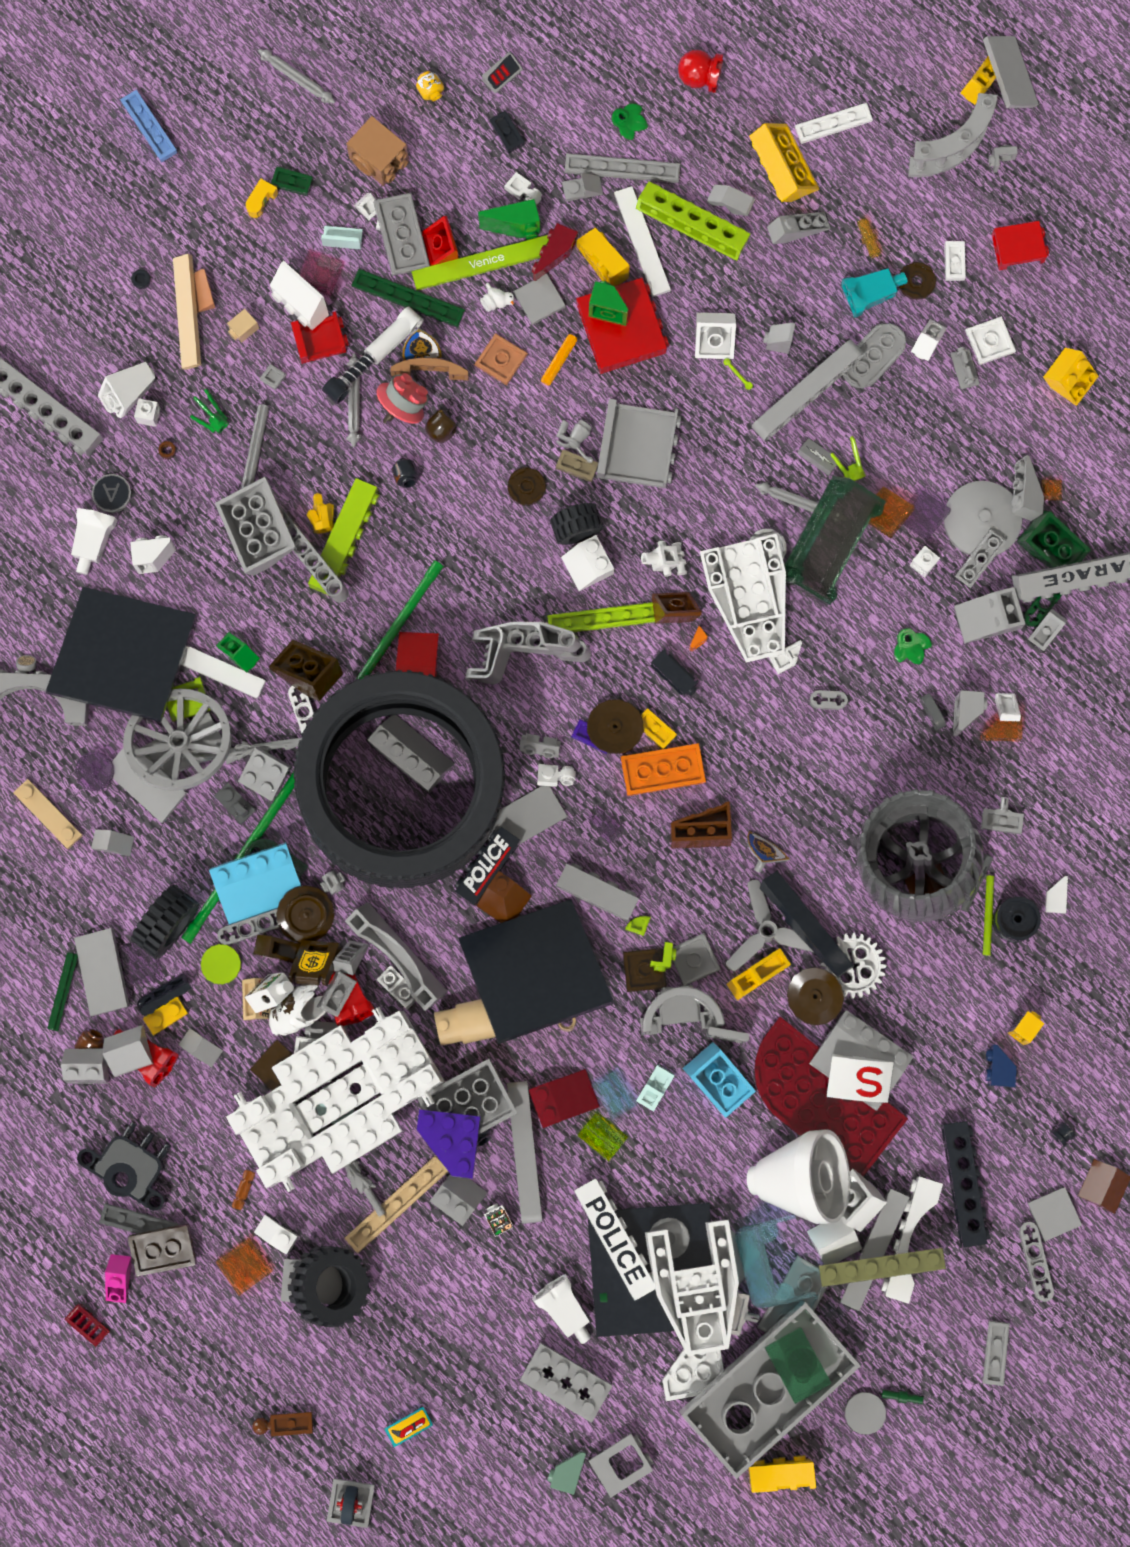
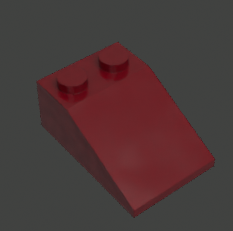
[529,1069,599,1129]

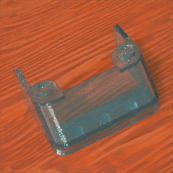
[735,1214,816,1308]

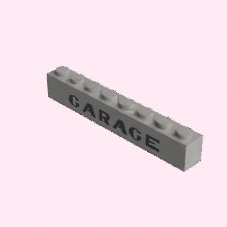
[1012,552,1130,602]

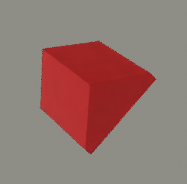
[421,216,458,266]

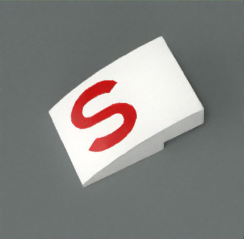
[827,1054,894,1103]

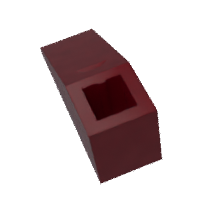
[531,223,578,281]

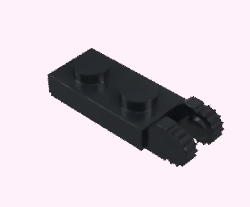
[137,973,192,1016]

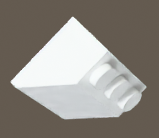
[270,261,329,330]

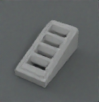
[333,940,369,975]

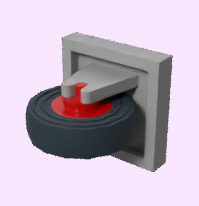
[327,1478,375,1528]

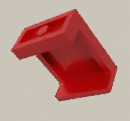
[991,221,1049,271]
[291,311,349,364]

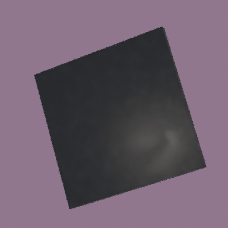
[46,587,197,722]
[458,899,614,1044]
[587,1203,712,1337]

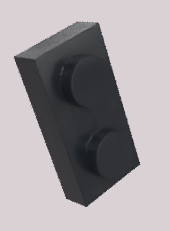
[489,111,525,154]

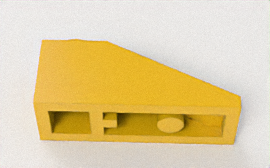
[960,56,996,105]

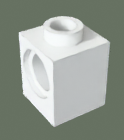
[134,398,161,427]
[910,546,940,578]

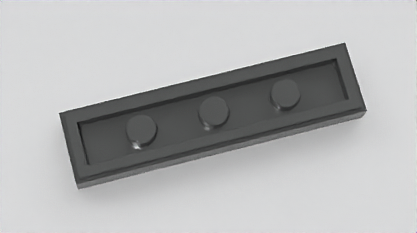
[99,1203,182,1234]

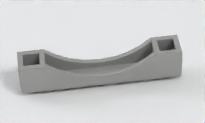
[345,902,448,1011]

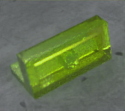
[577,1112,628,1162]

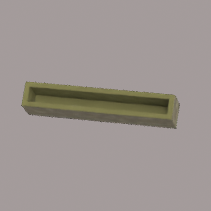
[819,1248,947,1287]

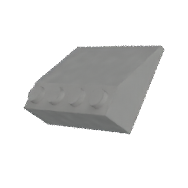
[215,477,297,576]
[809,1010,913,1111]
[417,1059,518,1134]

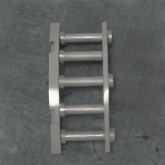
[908,93,998,177]

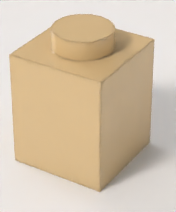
[227,309,259,343]

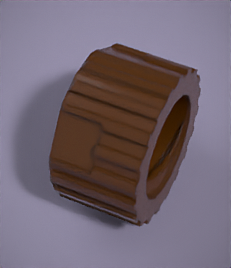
[158,441,176,460]

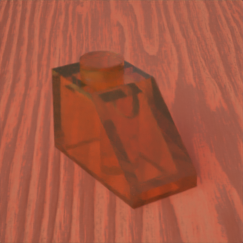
[979,715,1022,742]

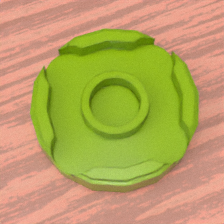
[201,944,241,985]

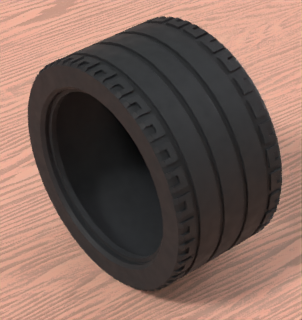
[294,670,505,889]

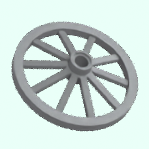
[123,689,232,791]

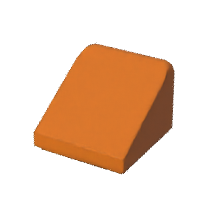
[689,626,708,652]

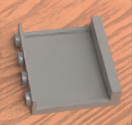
[597,399,681,489]

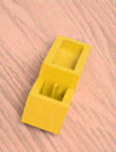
[726,948,791,1001]

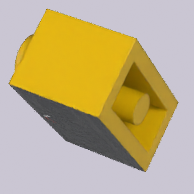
[1007,1011,1045,1045]

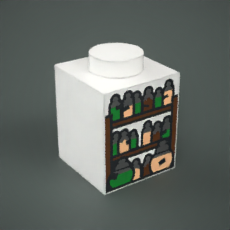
[484,1203,514,1237]

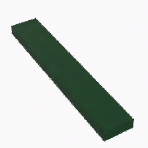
[351,269,465,328]

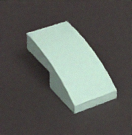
[636,1064,675,1112]

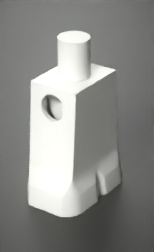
[71,508,118,575]
[532,1274,591,1344]

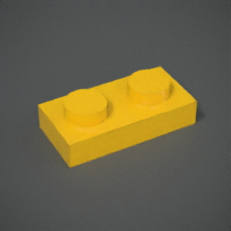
[641,708,677,749]
[143,997,188,1036]

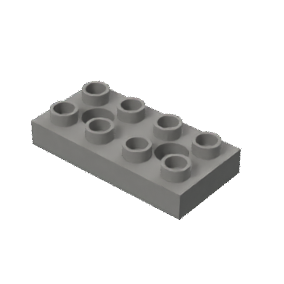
[679,1300,860,1479]

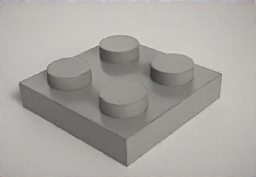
[238,747,291,801]

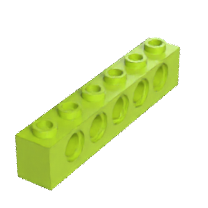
[635,181,750,261]

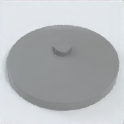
[943,481,1022,558]

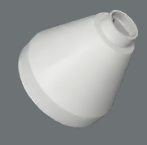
[747,1130,850,1224]

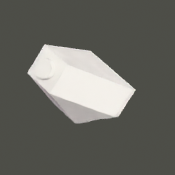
[98,362,155,418]

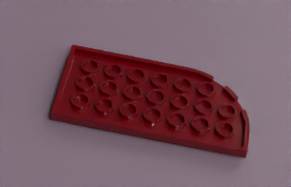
[754,1017,908,1177]

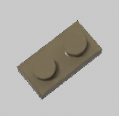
[556,449,598,482]

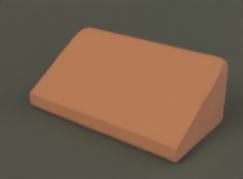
[194,269,215,313]

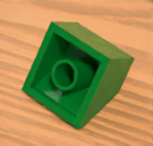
[589,281,628,326]

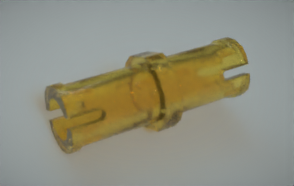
[857,218,881,259]

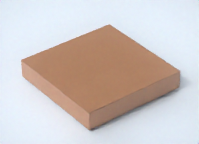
[474,333,528,386]

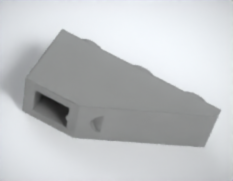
[767,212,830,244]
[1012,455,1044,521]

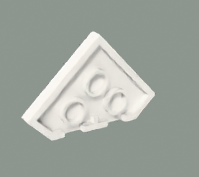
[662,1349,724,1401]

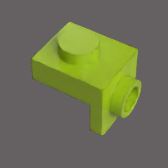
[650,942,676,972]

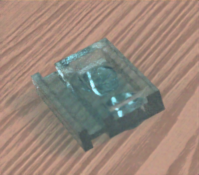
[592,1070,638,1120]

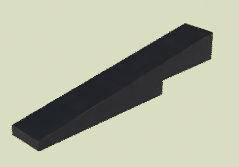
[760,871,854,978]

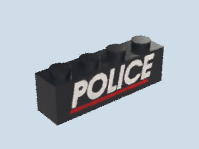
[454,827,521,907]

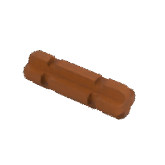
[232,1170,255,1210]

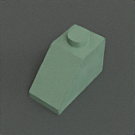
[547,1451,586,1495]

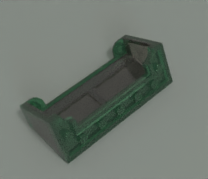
[784,476,886,605]

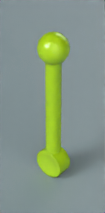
[723,358,753,390]

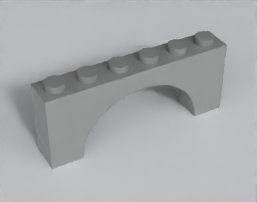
[0,670,89,726]

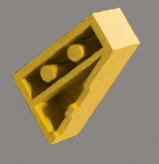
[576,228,630,286]
[748,1455,816,1493]

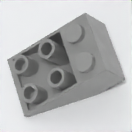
[954,587,1025,644]

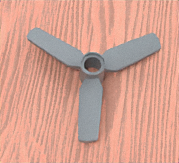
[726,880,813,972]

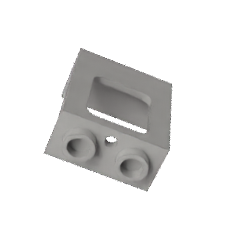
[588,1432,654,1498]

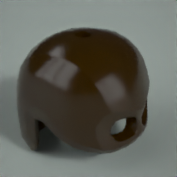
[425,409,457,444]

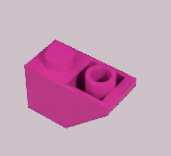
[105,1254,131,1303]

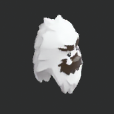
[269,984,325,1036]

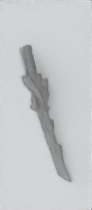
[190,738,302,765]
[319,1126,386,1217]

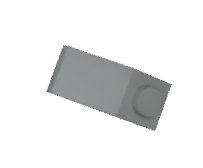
[763,323,795,354]

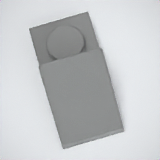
[562,173,603,202]
[1028,609,1068,651]

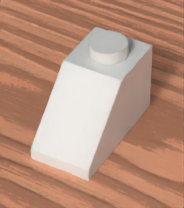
[911,319,947,361]
[254,1215,299,1254]

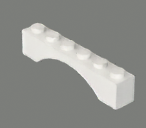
[881,1177,943,1304]

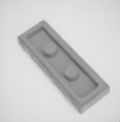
[982,1321,1010,1386]

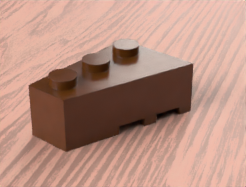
[670,801,732,849]

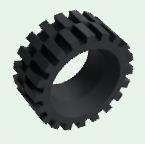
[131,884,200,959]

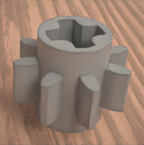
[320,870,346,895]

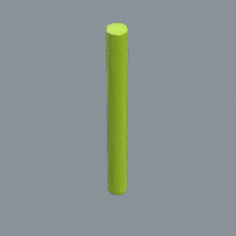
[983,875,994,956]

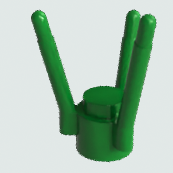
[190,389,229,434]

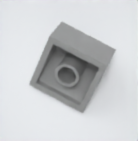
[953,690,988,737]
[61,1049,109,1084]
[430,1174,488,1226]

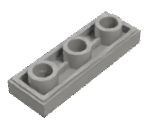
[955,529,1007,588]

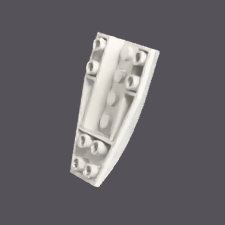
[700,533,786,662]

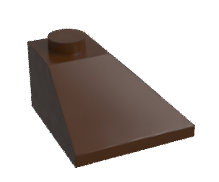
[477,871,532,923]

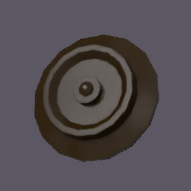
[587,700,644,754]
[276,885,334,943]
[787,967,844,1026]

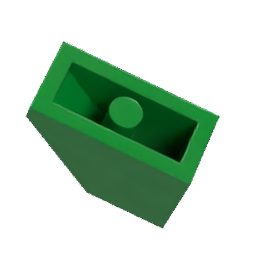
[216,632,260,673]

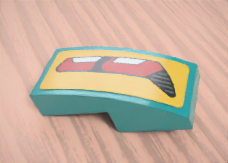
[384,1407,433,1447]

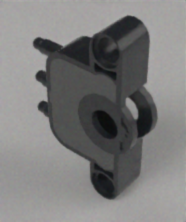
[77,1121,171,1211]

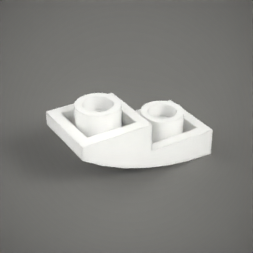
[377,965,416,1010]

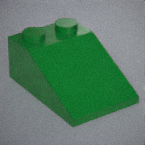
[478,199,540,240]

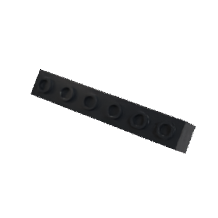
[941,1121,990,1248]

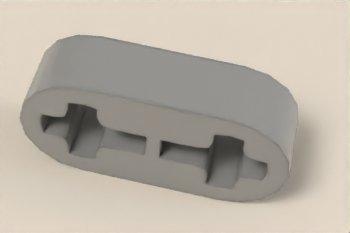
[810,690,848,710]

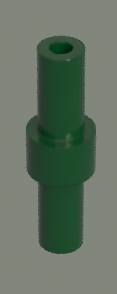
[881,1389,924,1405]

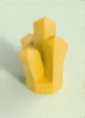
[307,493,334,534]

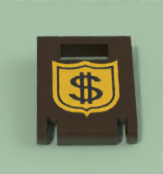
[288,940,342,986]

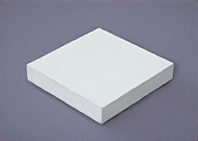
[965,316,1016,365]

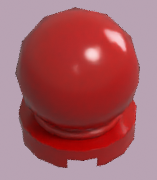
[678,50,724,93]

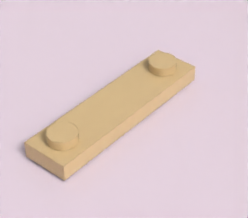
[13,779,83,849]

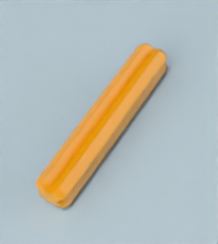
[541,334,577,386]

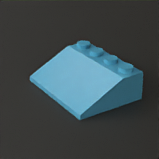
[209,842,301,925]

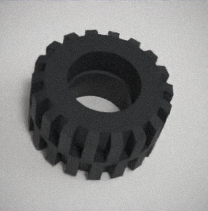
[550,503,604,545]

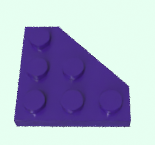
[417,1109,481,1179]

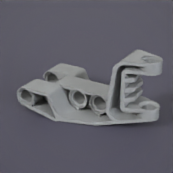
[465,622,591,684]

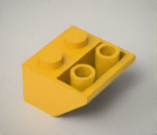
[1043,348,1099,406]

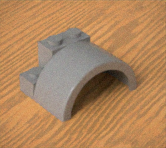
[640,985,725,1036]

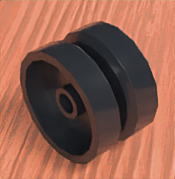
[992,897,1041,943]

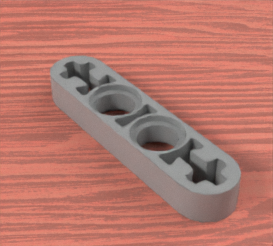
[217,909,280,945]
[1019,1222,1054,1302]

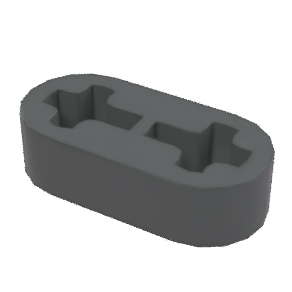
[919,693,946,731]

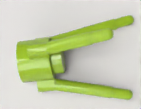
[830,436,866,482]

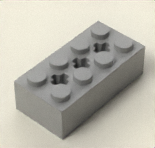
[520,1342,612,1423]

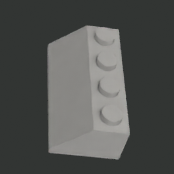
[368,715,455,793]

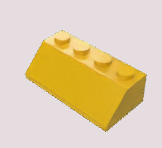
[749,123,819,202]

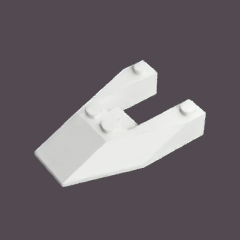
[645,1219,739,1356]

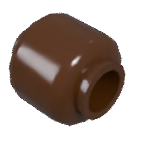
[74,1029,104,1049]

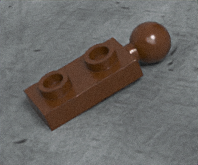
[252,1412,313,1437]

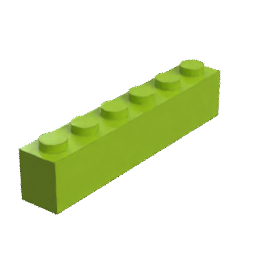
[308,478,380,595]

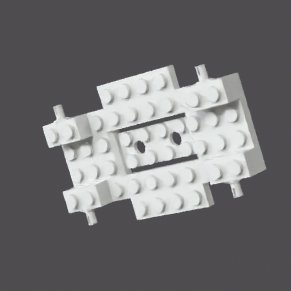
[226,1007,445,1192]

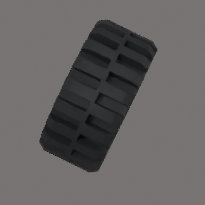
[288,1246,371,1327]

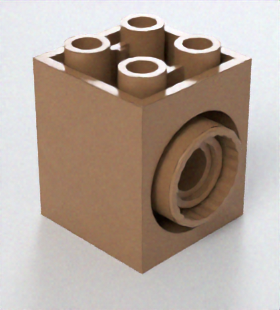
[346,116,409,186]

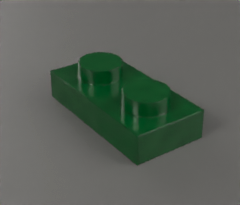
[271,166,313,197]

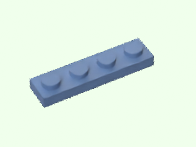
[120,90,177,163]

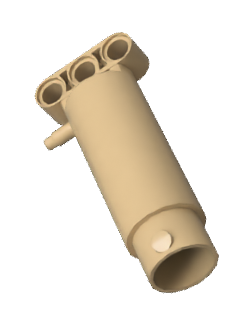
[434,999,576,1046]

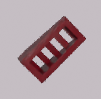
[64,1303,110,1347]

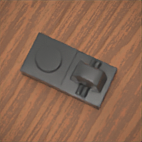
[214,783,256,825]

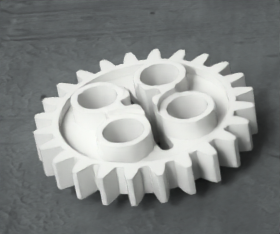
[820,933,886,999]

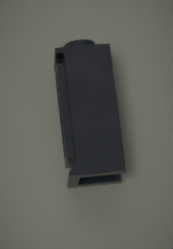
[650,648,699,698]

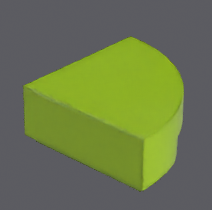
[625,916,651,936]

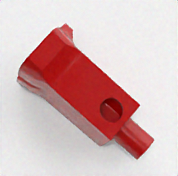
[329,971,374,1027]
[114,1029,179,1088]

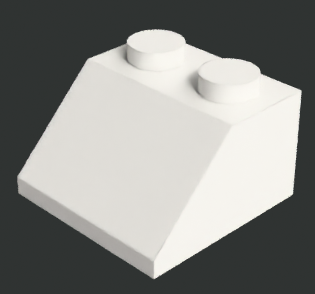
[695,313,736,359]
[561,535,614,591]
[841,1169,887,1232]

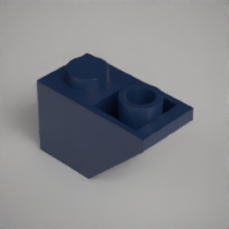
[985,1044,1017,1088]

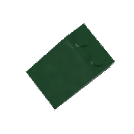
[1016,511,1091,568]

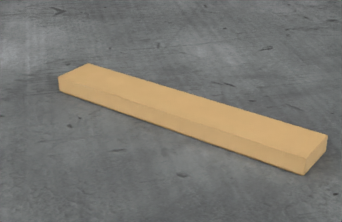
[173,254,201,370]
[344,1155,448,1254]

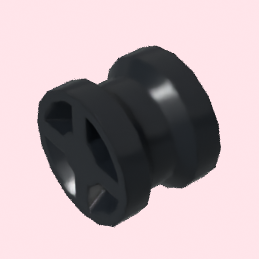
[1050,1122,1076,1148]

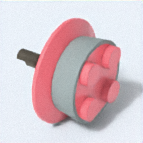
[376,373,428,424]

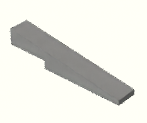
[840,1189,910,1311]

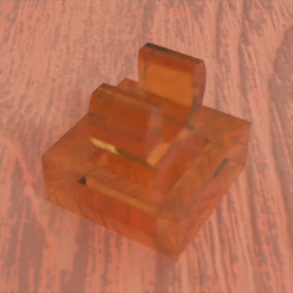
[1041,480,1062,501]

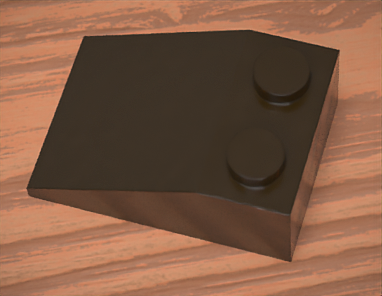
[268,639,343,701]

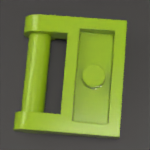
[167,677,211,722]

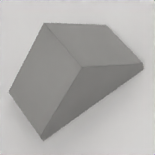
[91,829,134,857]
[179,1028,223,1067]

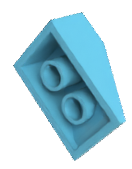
[683,1042,756,1118]

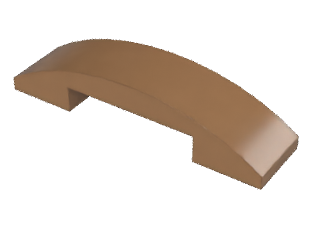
[390,358,469,381]

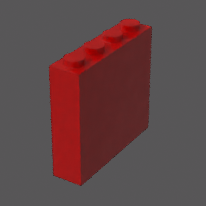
[576,278,669,374]

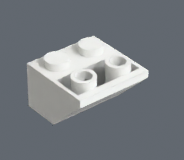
[130,535,176,574]

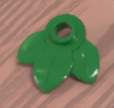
[611,104,648,140]
[894,628,932,665]

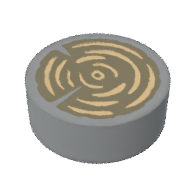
[16,655,36,672]

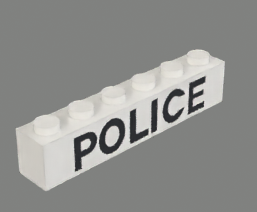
[574,1179,655,1301]

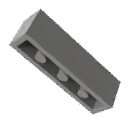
[556,863,639,922]

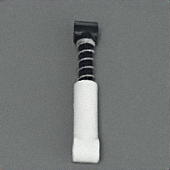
[322,307,424,404]

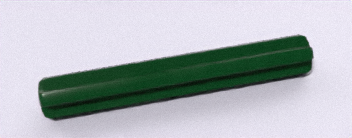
[47,952,78,1031]

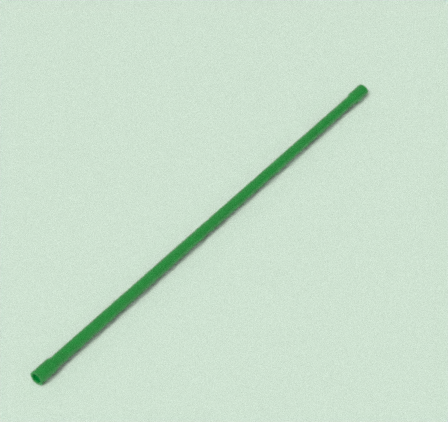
[181,560,444,944]

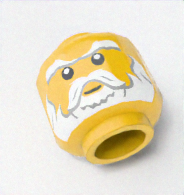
[416,71,444,102]

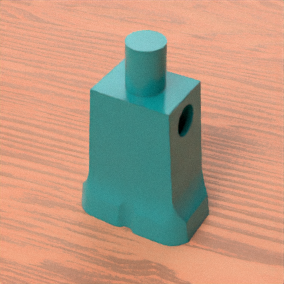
[841,268,907,318]

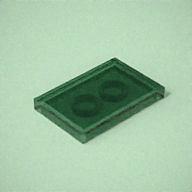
[764,1327,831,1404]

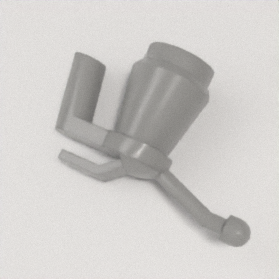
[556,420,593,463]

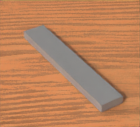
[565,153,680,183]

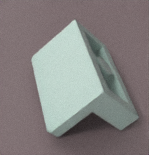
[321,226,363,249]

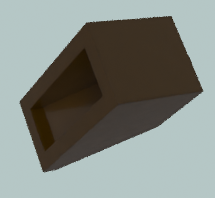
[253,935,301,963]

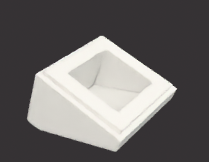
[353,193,376,220]

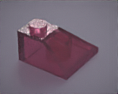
[299,249,345,296]

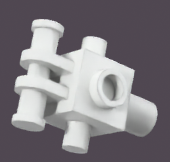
[641,541,687,577]

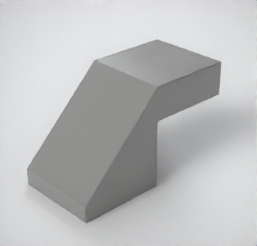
[707,185,755,216]

